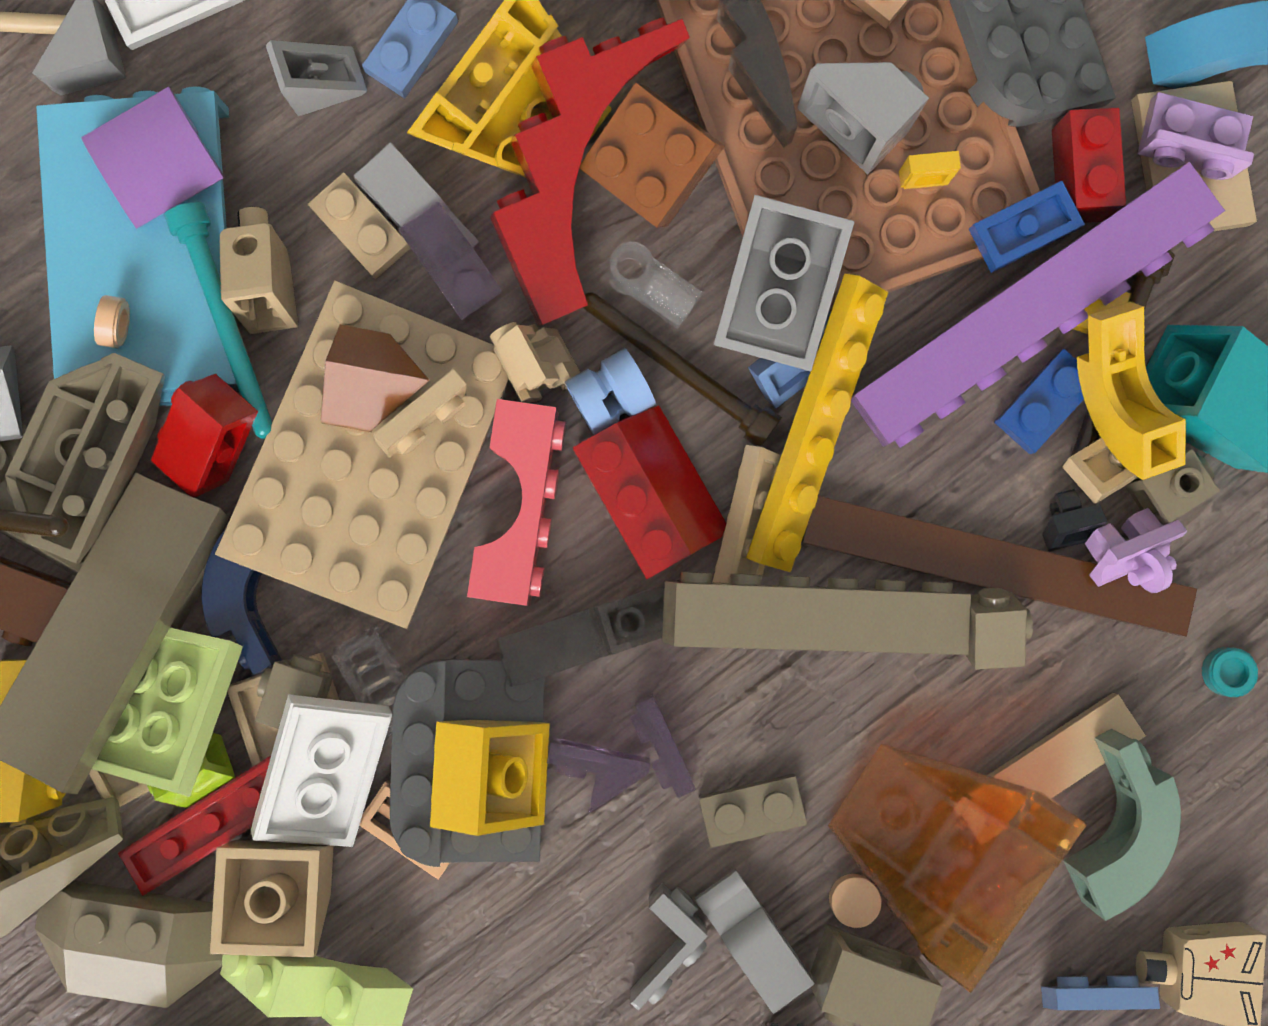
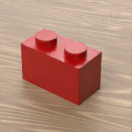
[1051,108,1126,223]
[151,373,258,498]

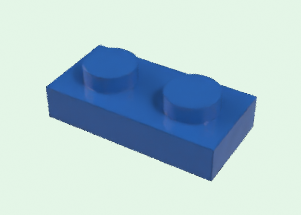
[969,181,1085,273]
[994,349,1084,454]

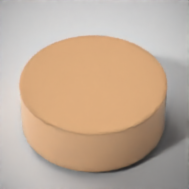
[94,295,130,348]
[829,874,881,928]

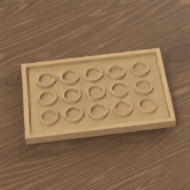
[215,280,509,630]

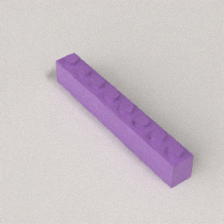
[851,162,1225,448]

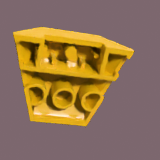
[407,0,612,178]

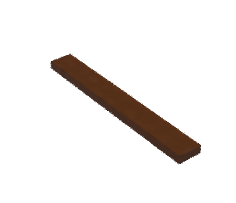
[801,496,1197,637]

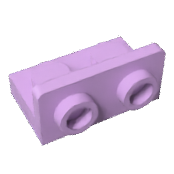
[1138,92,1254,180]

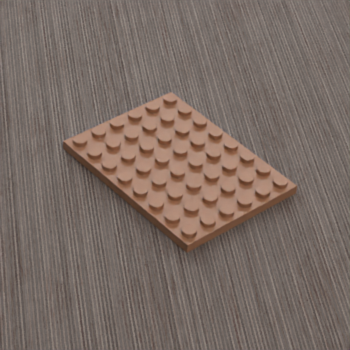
[655,0,1040,311]

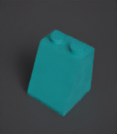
[1146,325,1268,473]

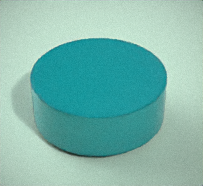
[1202,647,1258,697]

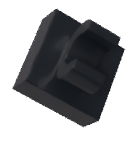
[1042,489,1107,552]

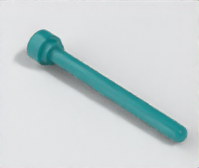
[164,202,272,439]

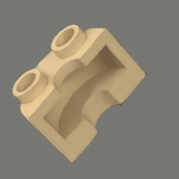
[490,322,580,403]

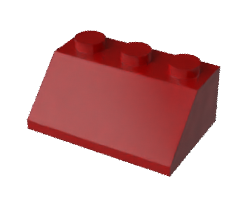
[572,405,727,580]

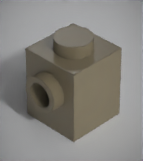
[1125,449,1220,524]
[966,588,1033,670]
[255,654,334,729]

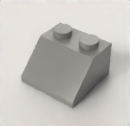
[797,62,929,175]

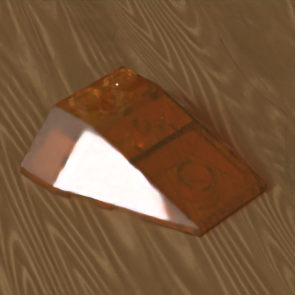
[828,744,1087,993]

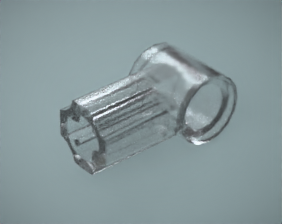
[608,242,703,329]

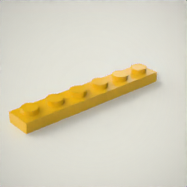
[746,273,888,572]

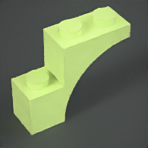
[220,955,413,1026]

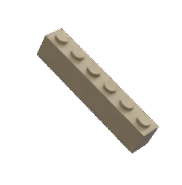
[662,572,971,655]

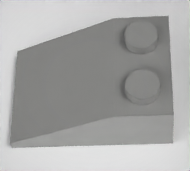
[714,195,855,371]

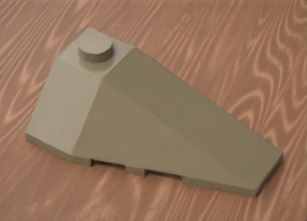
[0,797,123,938]

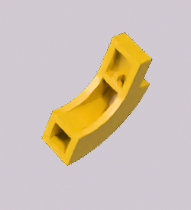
[1077,302,1186,480]

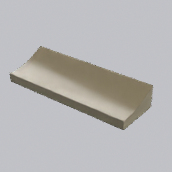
[0,473,230,794]

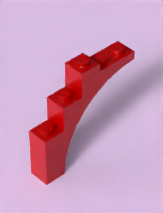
[490,17,690,326]

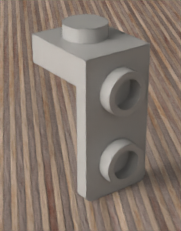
[630,883,708,1010]

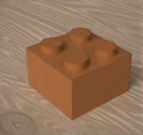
[580,82,725,228]

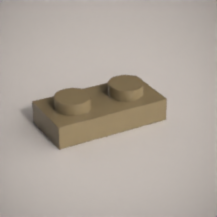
[698,774,807,848]

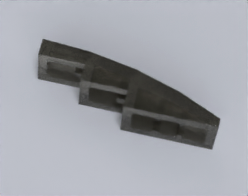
[717,0,798,148]

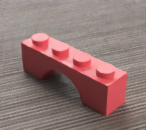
[467,399,566,606]

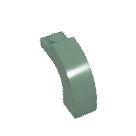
[1063,729,1181,921]

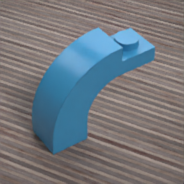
[1145,0,1268,89]

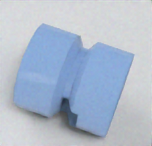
[565,348,656,435]

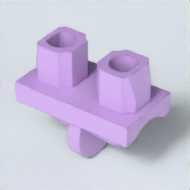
[1085,508,1187,593]

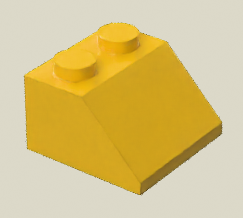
[430,720,550,836]

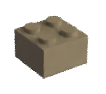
[810,924,943,1026]

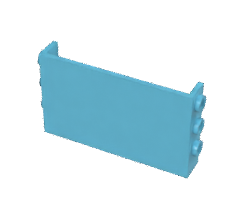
[36,87,239,406]

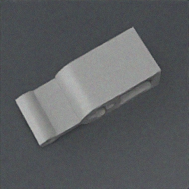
[354,142,479,275]
[695,869,815,1014]

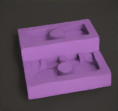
[81,87,225,229]

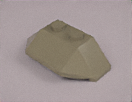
[5,353,165,563]
[35,881,223,1008]

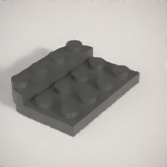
[949,0,1116,127]
[390,659,545,867]

